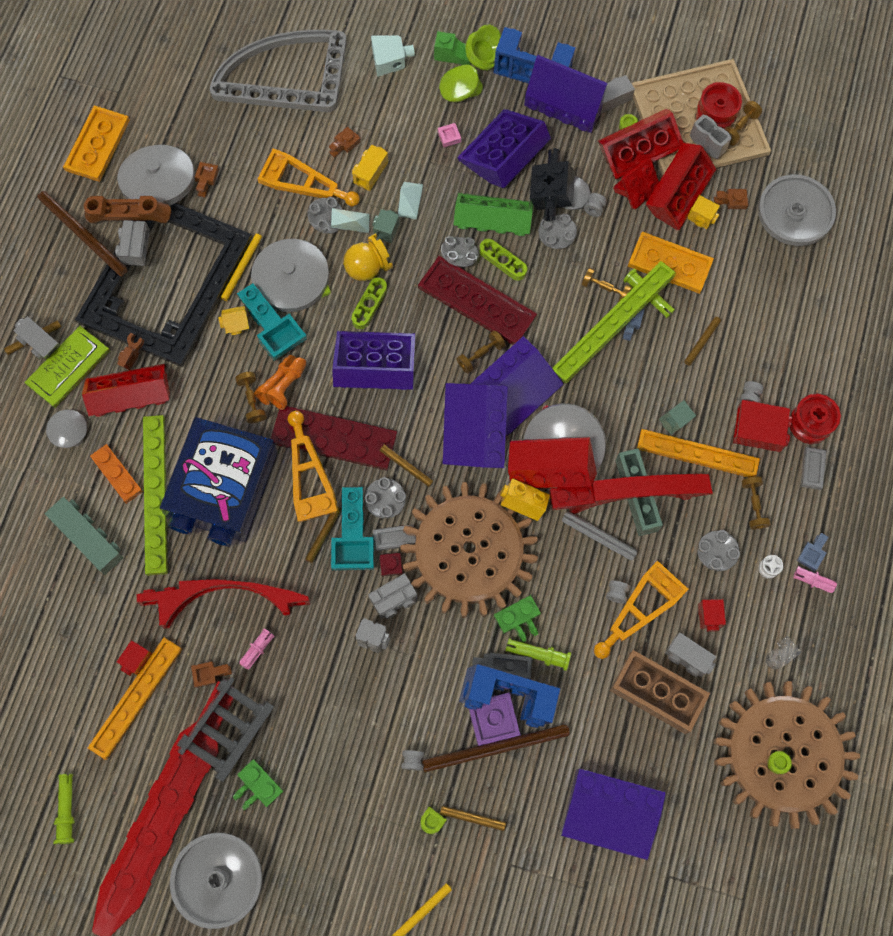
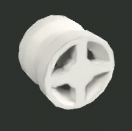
[758,555,783,579]

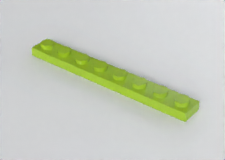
[552,261,676,384]
[143,415,168,576]

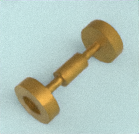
[725,101,762,146]
[581,268,632,303]
[456,331,506,374]
[235,372,267,424]
[741,477,771,530]

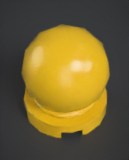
[343,234,393,281]

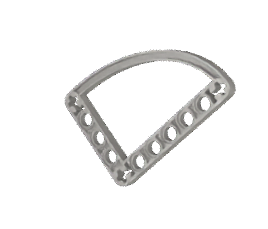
[210,30,346,112]

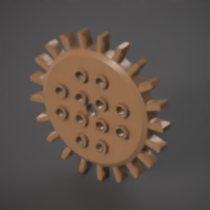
[400,482,538,618]
[713,681,860,829]

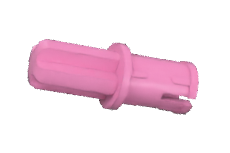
[793,566,837,593]
[239,629,275,669]

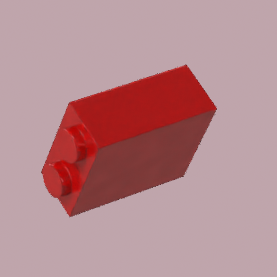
[733,400,792,452]

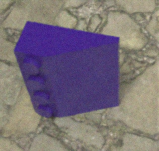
[524,55,608,133]
[457,109,551,188]
[332,331,415,390]
[471,336,564,437]
[443,383,508,468]
[561,768,666,860]

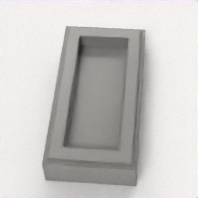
[801,447,826,490]
[373,524,416,551]

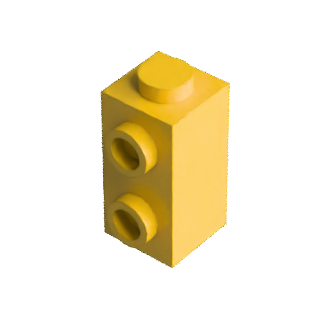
[352,144,388,191]
[500,478,550,521]

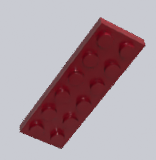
[418,256,537,345]
[270,406,397,471]

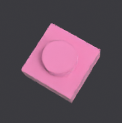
[437,123,461,147]

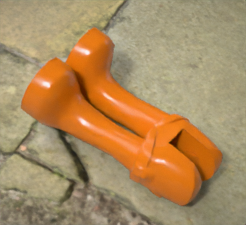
[254,355,307,410]

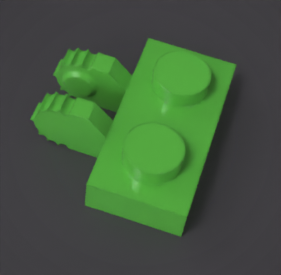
[494,595,541,642]
[233,759,284,810]

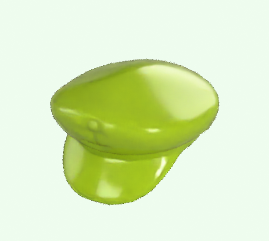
[465,24,501,70]
[439,64,483,102]

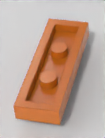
[90,444,143,504]

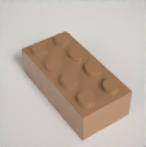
[609,650,710,734]

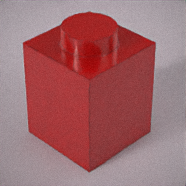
[698,599,726,632]
[116,640,152,676]

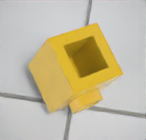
[687,195,720,229]
[219,306,250,335]

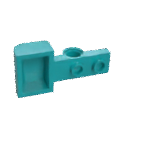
[237,283,307,361]
[331,487,374,571]

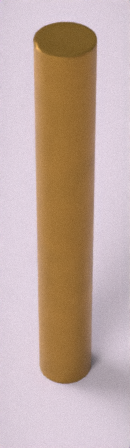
[684,316,721,366]
[4,320,61,355]
[380,444,433,487]
[305,507,342,563]
[440,806,506,831]

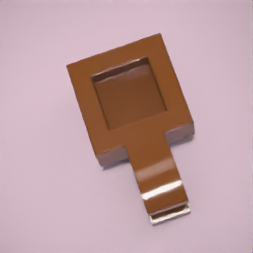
[329,126,361,158]
[194,162,219,197]
[713,189,748,209]
[117,333,144,370]
[191,661,232,688]

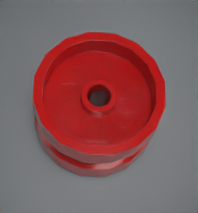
[695,82,742,129]
[790,394,841,444]

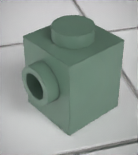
[373,209,399,243]
[659,400,696,434]

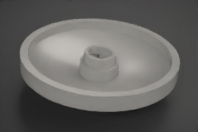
[117,145,195,206]
[758,175,836,246]
[251,239,329,312]
[524,403,606,471]
[170,833,263,929]

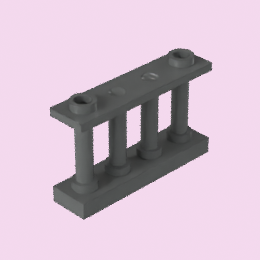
[177,677,274,782]

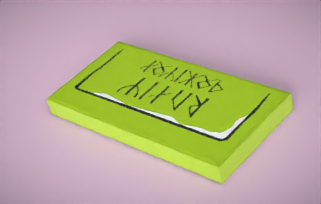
[24,326,110,408]

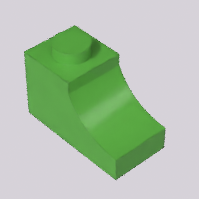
[434,31,470,65]

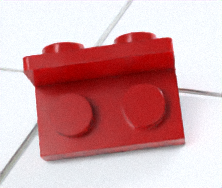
[613,157,659,210]

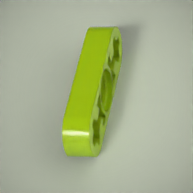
[479,239,527,281]
[351,278,387,329]

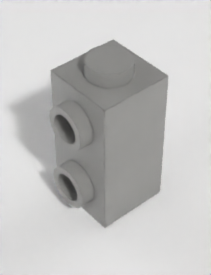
[600,75,635,114]
[13,316,60,360]
[665,632,716,677]

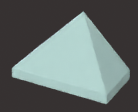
[398,182,423,219]
[331,208,370,233]

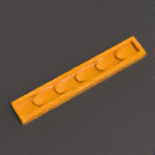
[637,429,760,478]
[87,637,183,760]

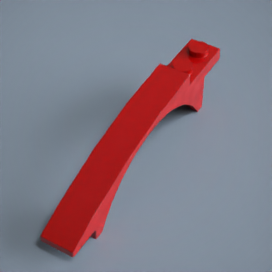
[549,474,713,514]
[136,579,311,629]

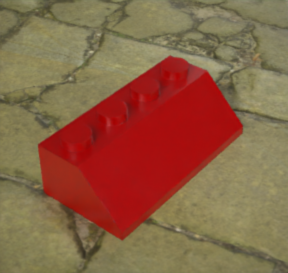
[598,108,683,179]
[645,143,716,230]
[82,363,170,417]
[508,437,597,488]

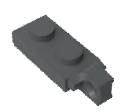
[472,653,532,679]

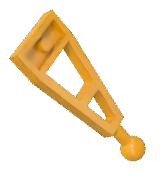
[257,148,360,207]
[288,411,339,522]
[594,561,689,659]

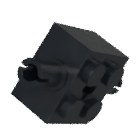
[530,148,575,222]

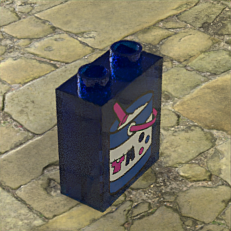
[160,417,278,547]

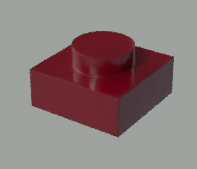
[380,553,402,577]

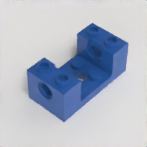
[494,27,576,84]
[459,664,560,728]

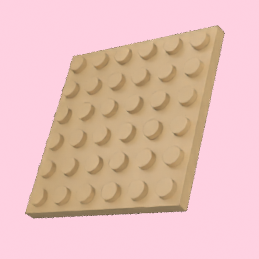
[631,59,771,176]

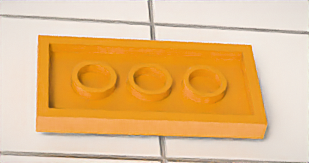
[63,105,130,182]
[628,231,714,294]

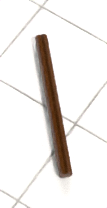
[37,191,128,276]
[422,724,570,772]

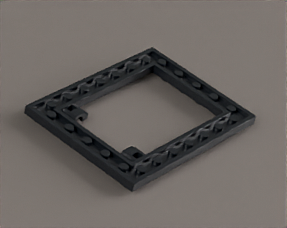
[75,203,252,367]

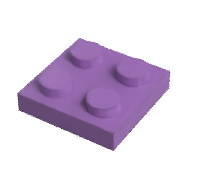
[469,693,520,746]

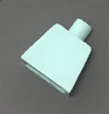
[371,36,415,76]

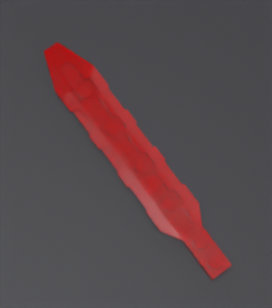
[92,681,234,936]

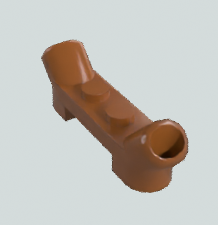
[84,196,171,224]

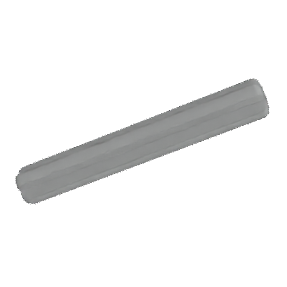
[562,511,637,560]

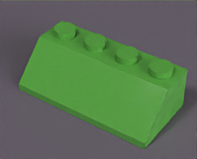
[453,193,533,236]

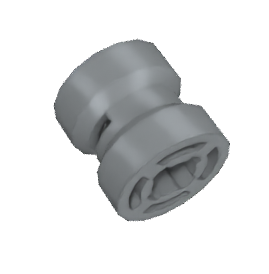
[740,381,764,403]

